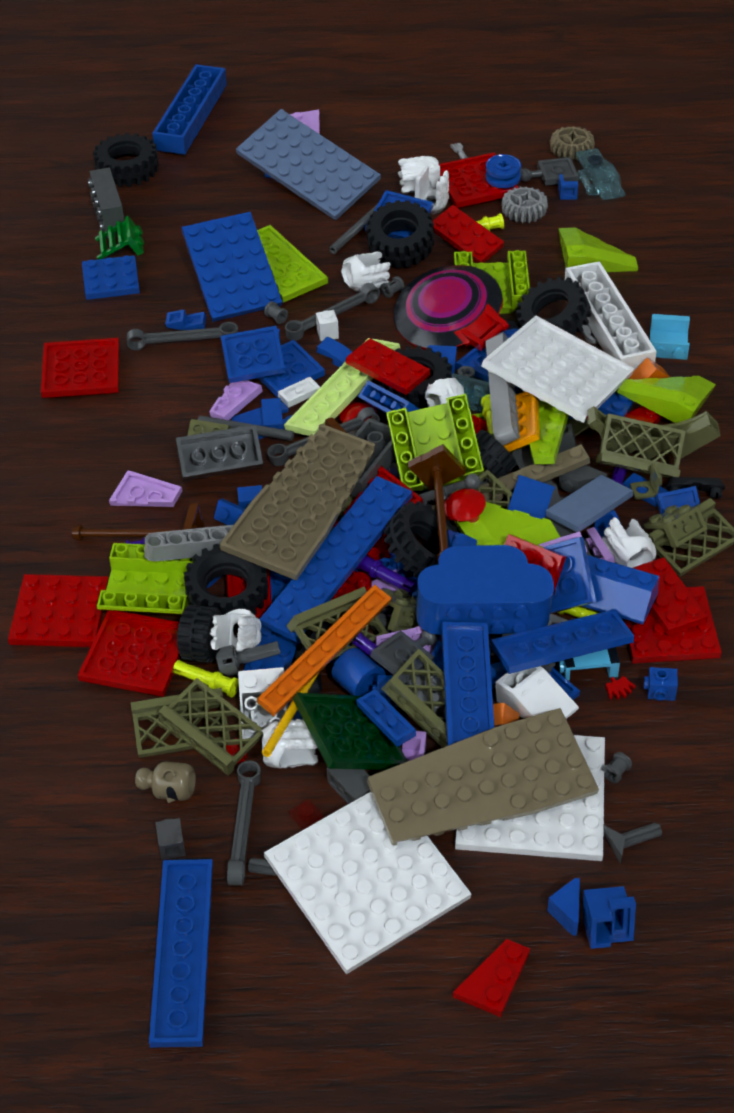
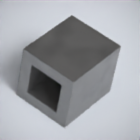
[156,818,186,860]

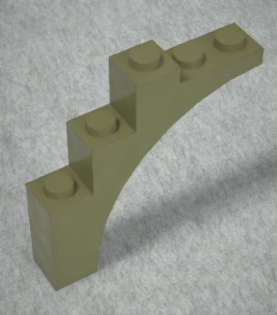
[587,406,721,460]

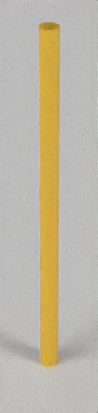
[262,673,319,757]

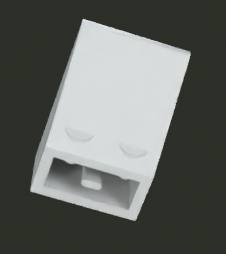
[495,666,579,719]
[238,667,288,739]

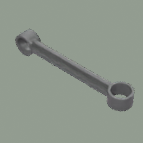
[285,283,380,341]
[126,322,238,350]
[267,407,380,466]
[227,760,261,886]

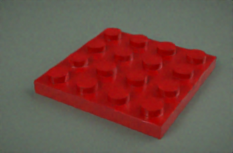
[438,152,519,208]
[41,338,120,398]
[8,574,109,647]
[622,586,722,664]
[78,610,181,697]

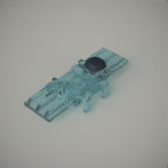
[576,148,626,200]

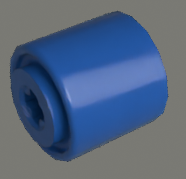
[331,648,385,696]

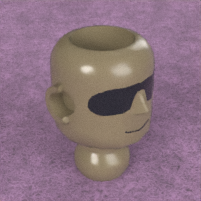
[135,762,196,803]

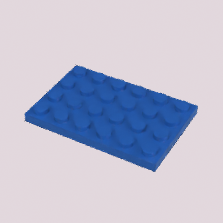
[182,212,282,322]

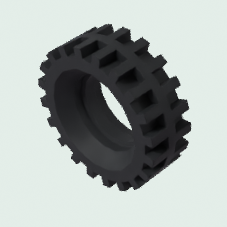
[93,133,159,187]
[516,276,591,336]
[379,346,452,409]
[384,501,459,578]
[184,544,268,615]

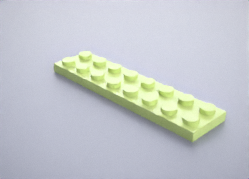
[284,338,401,436]

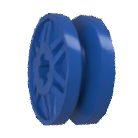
[486,154,521,188]

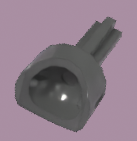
[216,641,281,676]

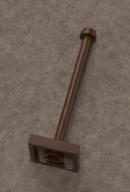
[408,444,466,562]
[72,503,205,540]

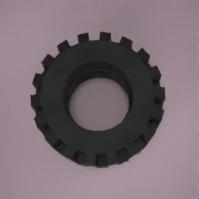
[476,429,517,479]
[177,605,221,663]

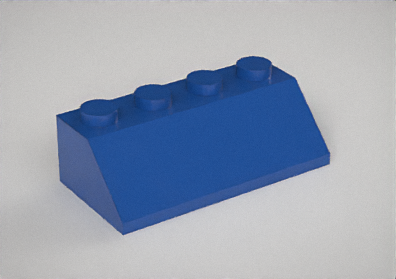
[583,555,659,625]

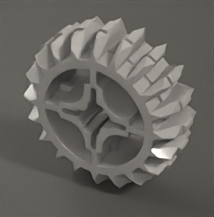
[501,186,548,224]

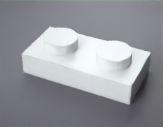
[278,377,320,408]

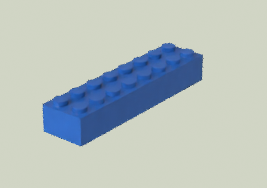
[152,64,227,154]

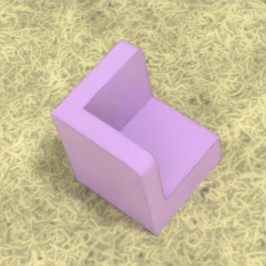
[402,731,427,761]

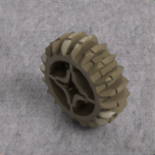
[550,126,595,161]

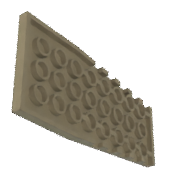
[220,424,375,581]
[367,708,599,845]

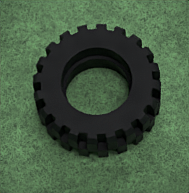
[366,200,435,268]

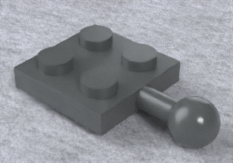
[520,157,578,186]
[419,473,481,506]
[370,630,439,684]

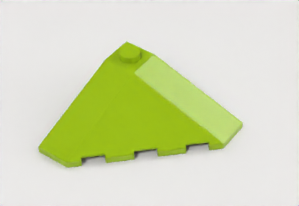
[558,227,638,272]
[617,376,716,423]
[455,502,560,545]

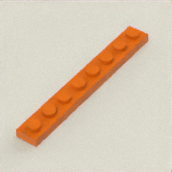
[257,585,392,716]

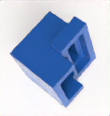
[583,886,636,949]

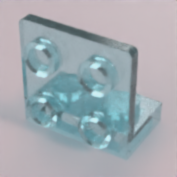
[451,373,490,413]

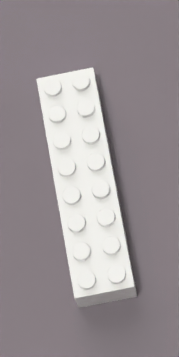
[564,261,657,371]

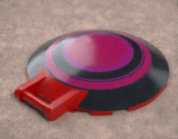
[394,265,509,351]

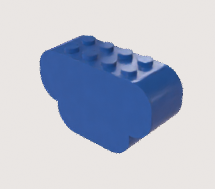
[416,545,554,635]

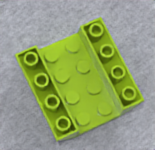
[454,250,530,314]
[386,393,484,491]
[97,543,193,614]

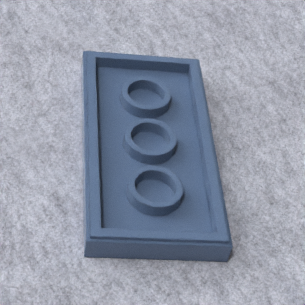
[546,475,633,532]

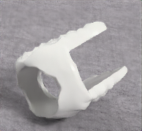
[398,156,441,194]
[414,166,449,215]
[341,251,391,292]
[425,378,465,407]
[602,517,656,568]
[210,609,262,653]
[261,719,318,769]

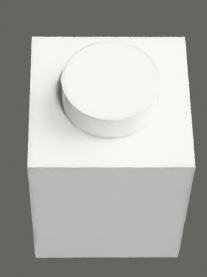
[316,310,339,341]

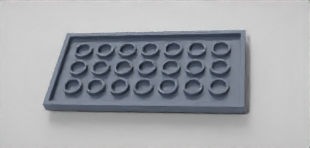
[236,109,381,221]

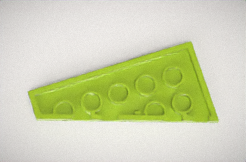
[257,225,328,303]
[528,398,569,464]

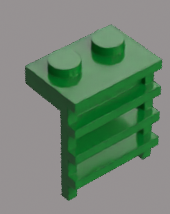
[95,216,144,260]

